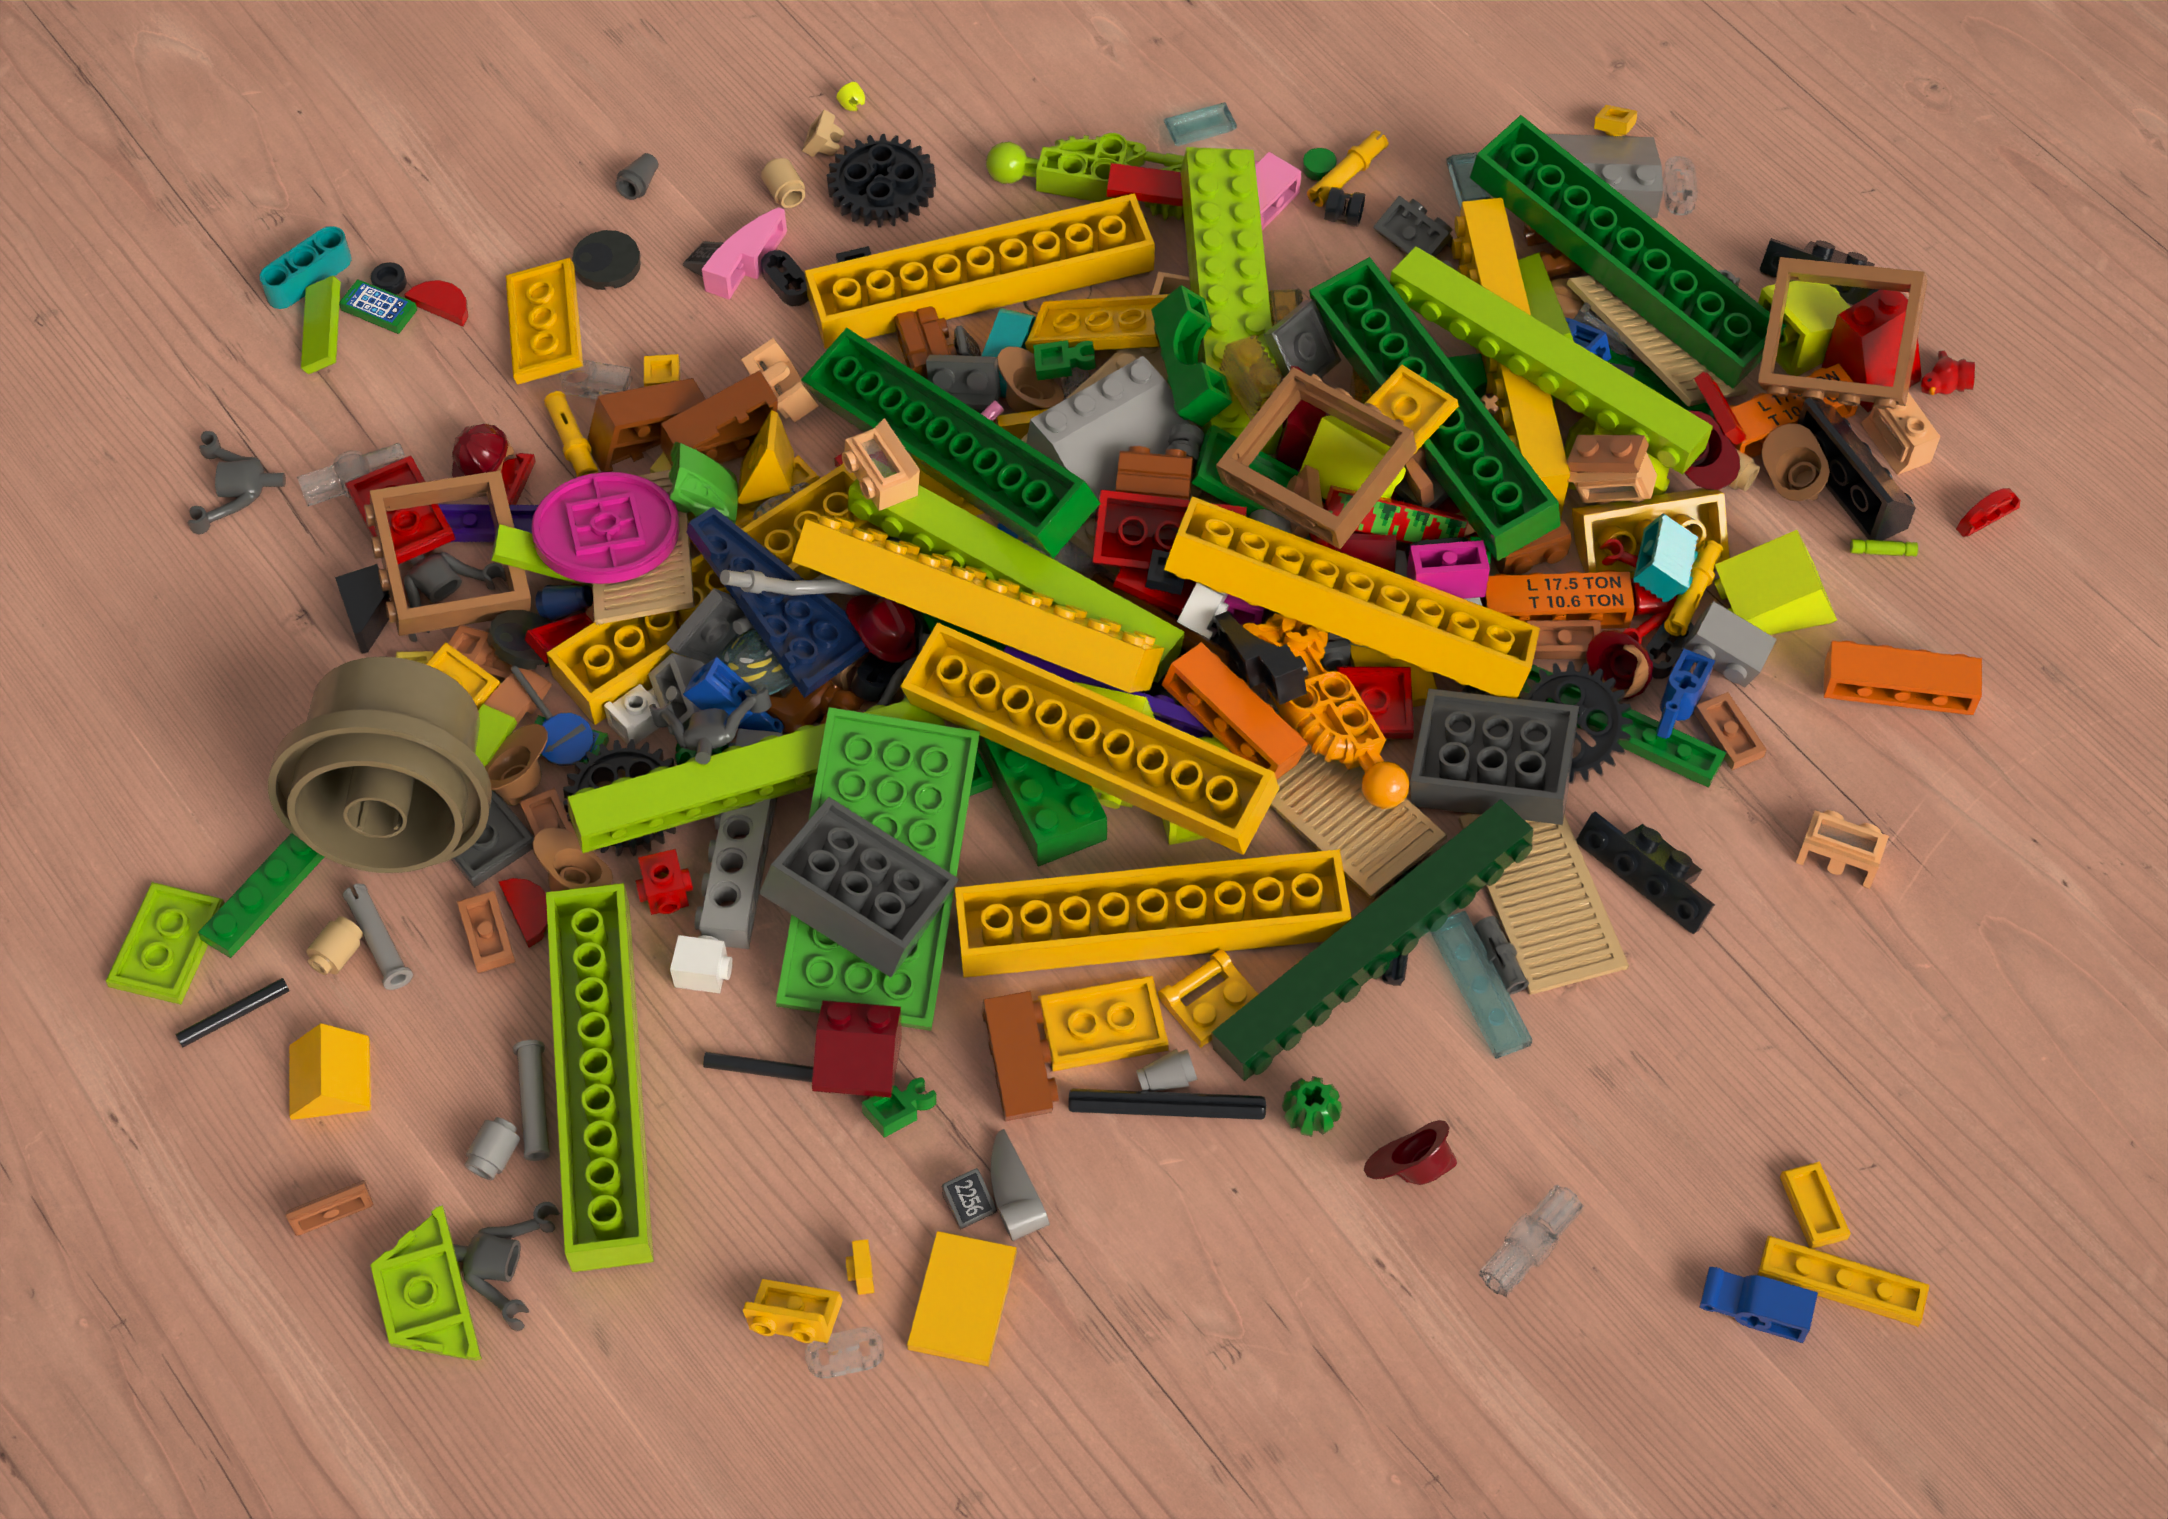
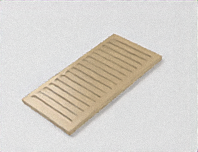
[1567,275,1748,406]
[593,470,695,625]
[1270,744,1447,899]
[1458,813,1629,995]

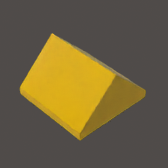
[738,410,795,505]
[289,1023,371,1120]

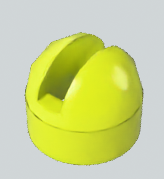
[836,82,866,111]

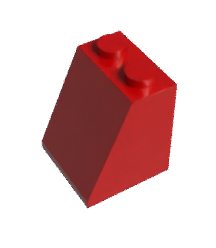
[1822,290,1922,413]

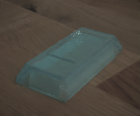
[1164,102,1237,146]
[1446,152,1492,211]

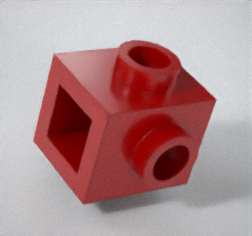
[635,849,693,915]

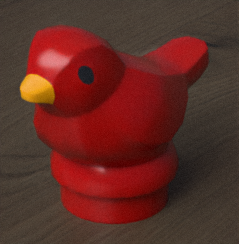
[1921,351,1975,395]

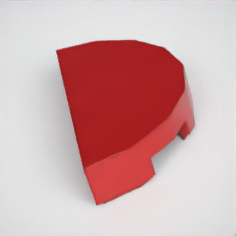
[404,280,468,327]
[501,453,536,505]
[1956,488,2021,537]
[498,878,548,948]

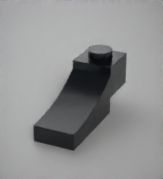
[1215,611,1309,705]

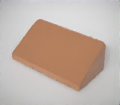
[286,1180,374,1236]

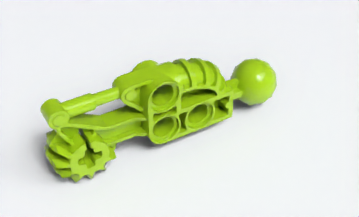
[986,133,1184,221]

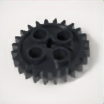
[827,134,936,228]
[1519,661,1633,784]
[563,739,676,856]

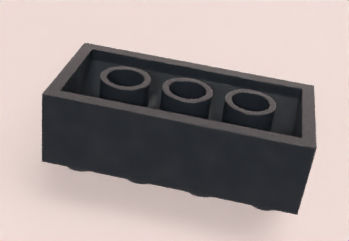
[1797,398,1916,541]

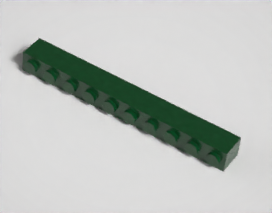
[1211,799,1533,1081]

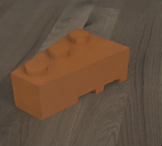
[660,370,778,466]
[587,378,706,472]
[981,991,1059,1122]

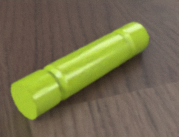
[1850,539,1918,557]

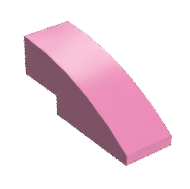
[702,207,787,300]

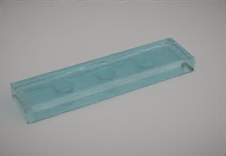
[1430,911,1533,1059]

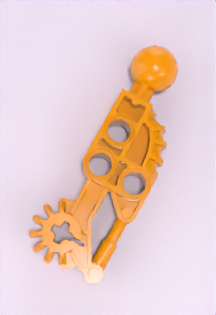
[1243,613,1410,809]

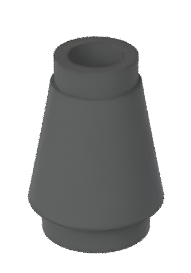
[616,153,659,200]

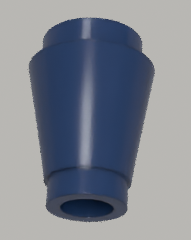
[535,585,593,621]

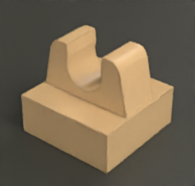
[802,110,844,157]

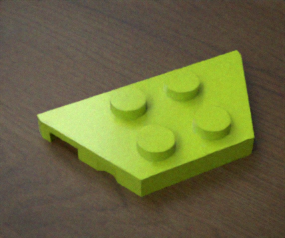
[370,1205,482,1361]

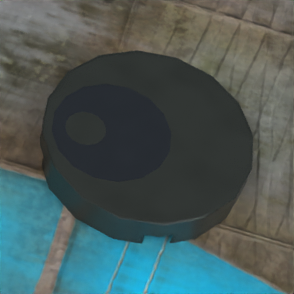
[572,230,641,290]
[487,610,552,670]

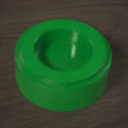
[1303,148,1337,181]

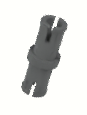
[1474,916,1529,995]

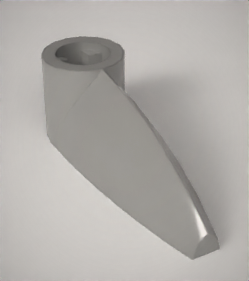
[991,1129,1050,1241]

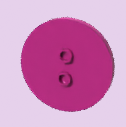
[532,472,679,584]

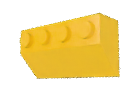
[1572,488,1730,578]

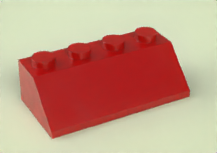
[1092,490,1247,570]

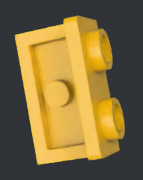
[743,1279,843,1343]

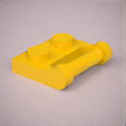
[1157,949,1258,1048]

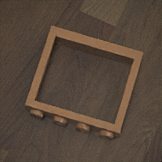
[1758,257,1928,410]
[1216,367,1417,549]
[364,470,531,636]

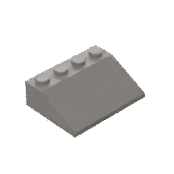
[1546,134,1663,218]
[1026,356,1200,519]

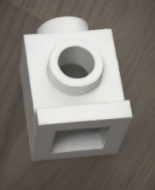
[1177,582,1229,639]
[604,684,660,745]

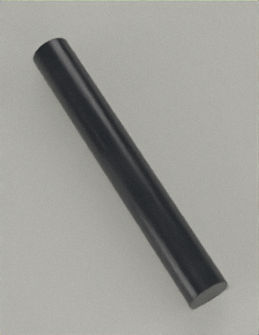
[175,978,290,1048]
[703,1052,813,1082]

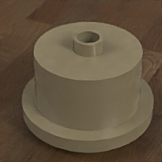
[268,657,492,873]

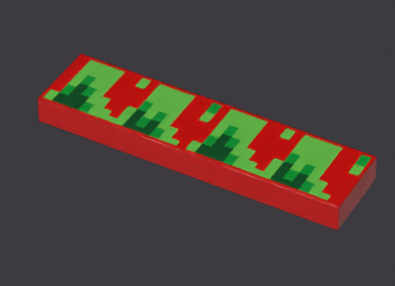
[1323,485,1469,544]

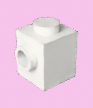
[670,935,732,993]

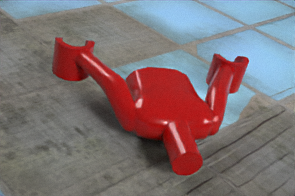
[1599,538,1678,644]

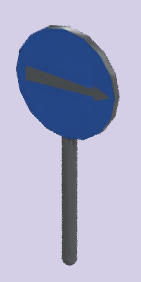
[511,666,594,766]

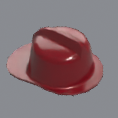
[1685,411,1741,490]
[846,595,916,663]
[1364,1120,1457,1185]

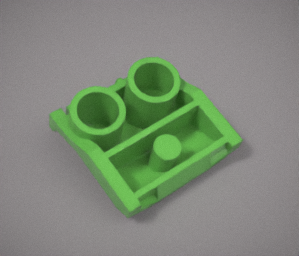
[669,442,738,524]

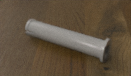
[343,884,413,990]
[513,1040,550,1161]

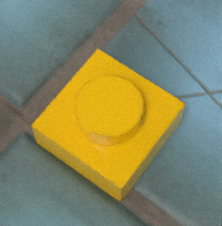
[1594,105,1637,136]
[644,354,680,387]
[845,1239,875,1295]

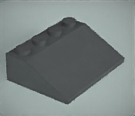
[1410,688,1579,825]
[759,797,959,977]

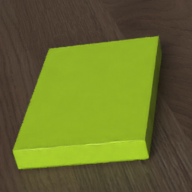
[106,882,225,1005]

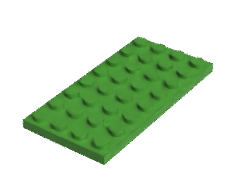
[776,707,980,1031]

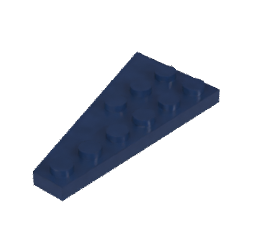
[686,507,869,698]

